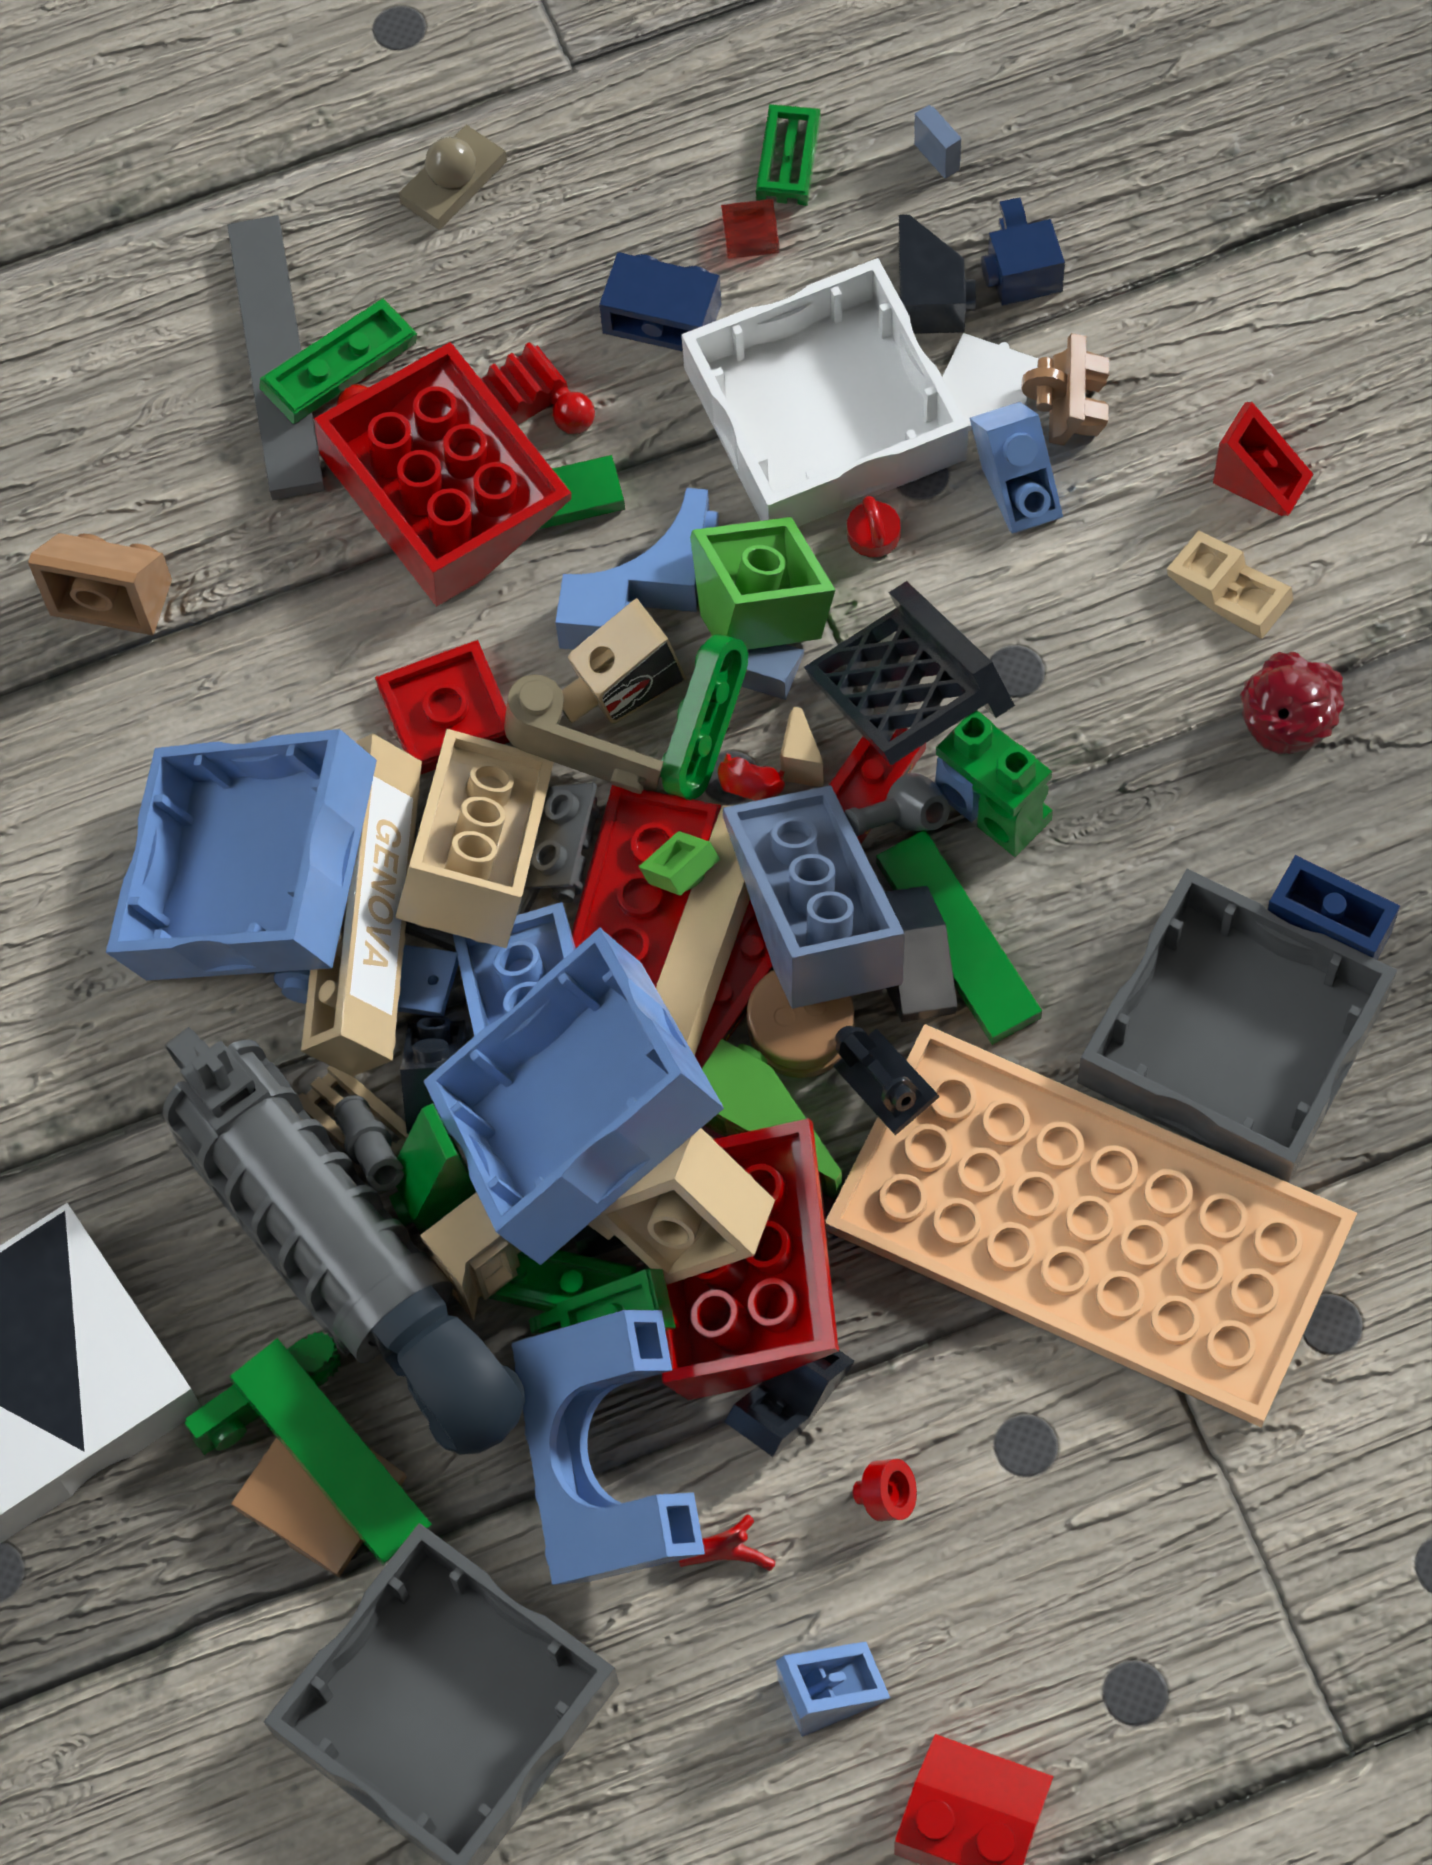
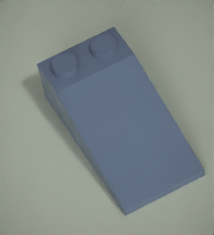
[723,785,905,1009]

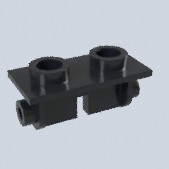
[833,1026,940,1136]

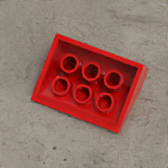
[314,342,572,607]
[662,1118,839,1400]

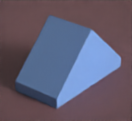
[776,1641,890,1737]

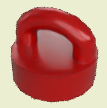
[847,496,901,558]

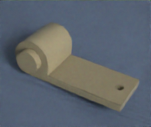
[504,674,664,794]

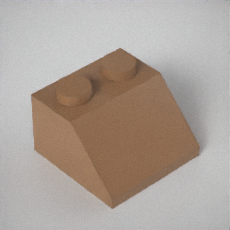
[28,533,172,636]

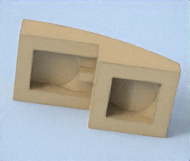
[1167,530,1293,639]

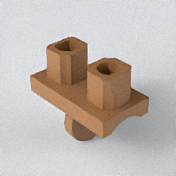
[1021,333,1109,446]

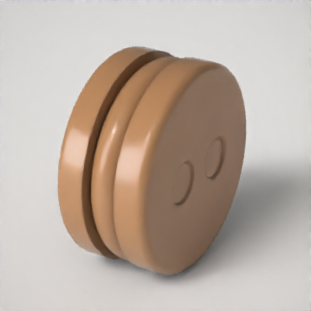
[747,970,854,1078]

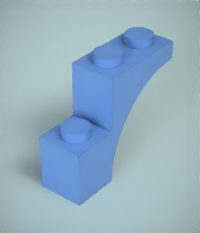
[555,488,719,650]

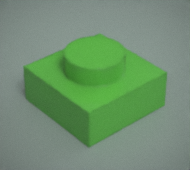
[639,831,720,895]

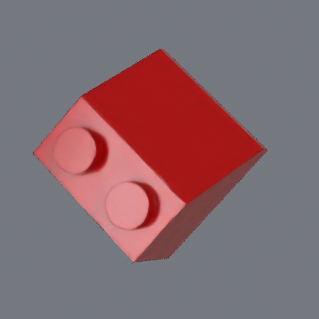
[894,1734,1054,1865]

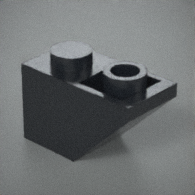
[400,1016,466,1134]

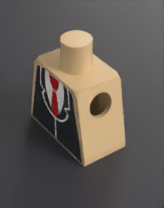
[562,598,686,723]

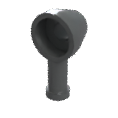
[844,773,950,837]

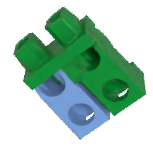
[935,710,1053,858]

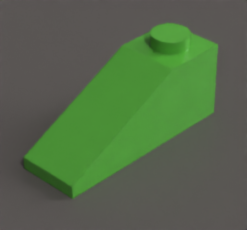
[702,1039,842,1200]

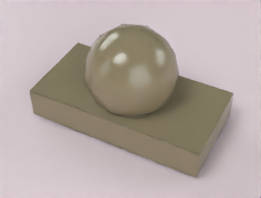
[399,124,507,230]

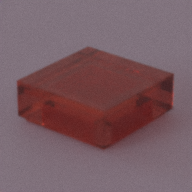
[721,199,780,259]

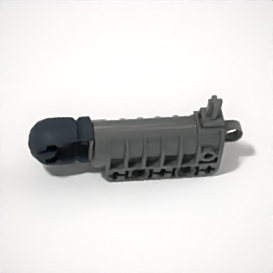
[163,1027,525,1455]

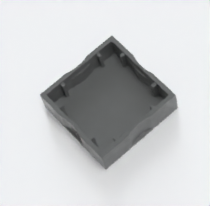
[1077,869,1397,1183]
[263,1523,620,1865]

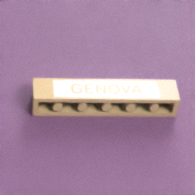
[301,733,422,1077]

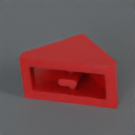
[1213,402,1314,516]

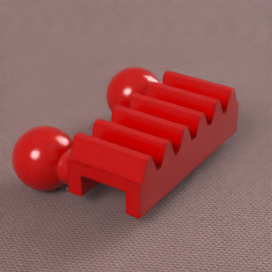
[479,342,595,435]

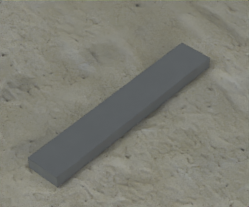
[227,215,325,501]

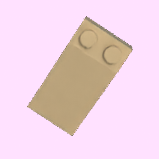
[395,729,554,949]

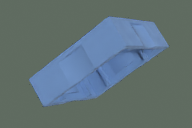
[106,729,377,981]
[424,928,724,1265]

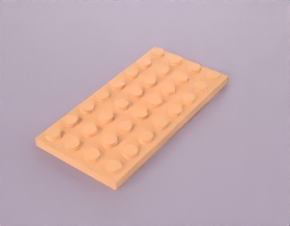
[824,1024,1357,1428]

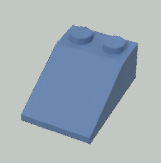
[453,902,576,1036]

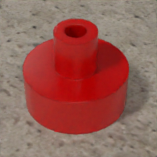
[852,1459,917,1522]

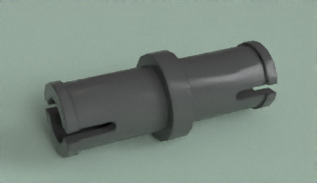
[333,1095,404,1191]

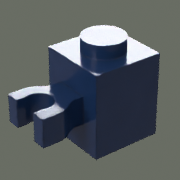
[981,197,1065,306]

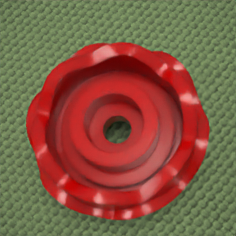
[717,753,785,801]

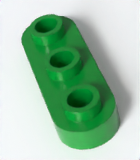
[660,634,748,800]

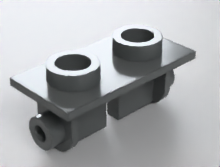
[524,782,601,903]

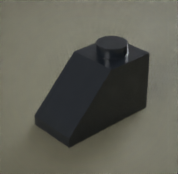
[898,214,976,334]

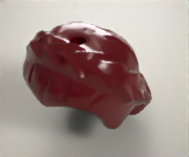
[1240,651,1344,754]

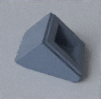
[741,644,804,700]

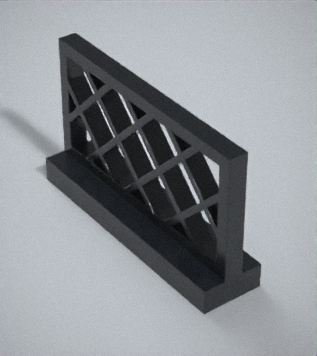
[804,581,1015,765]

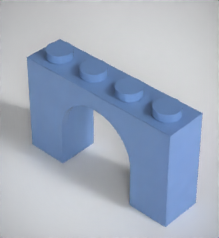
[512,1310,705,1585]

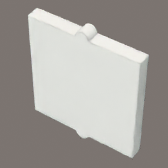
[942,333,1039,431]

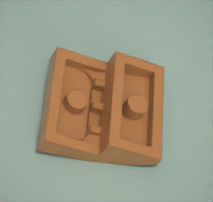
[231,1438,407,1577]

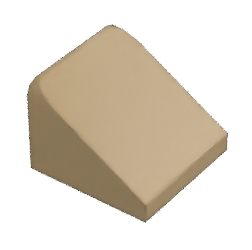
[780,707,824,787]

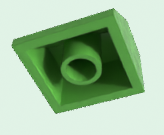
[690,517,836,650]

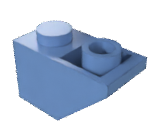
[970,402,1063,534]

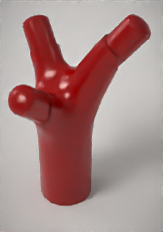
[679,1514,775,1571]

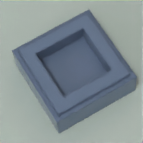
[914,104,961,179]

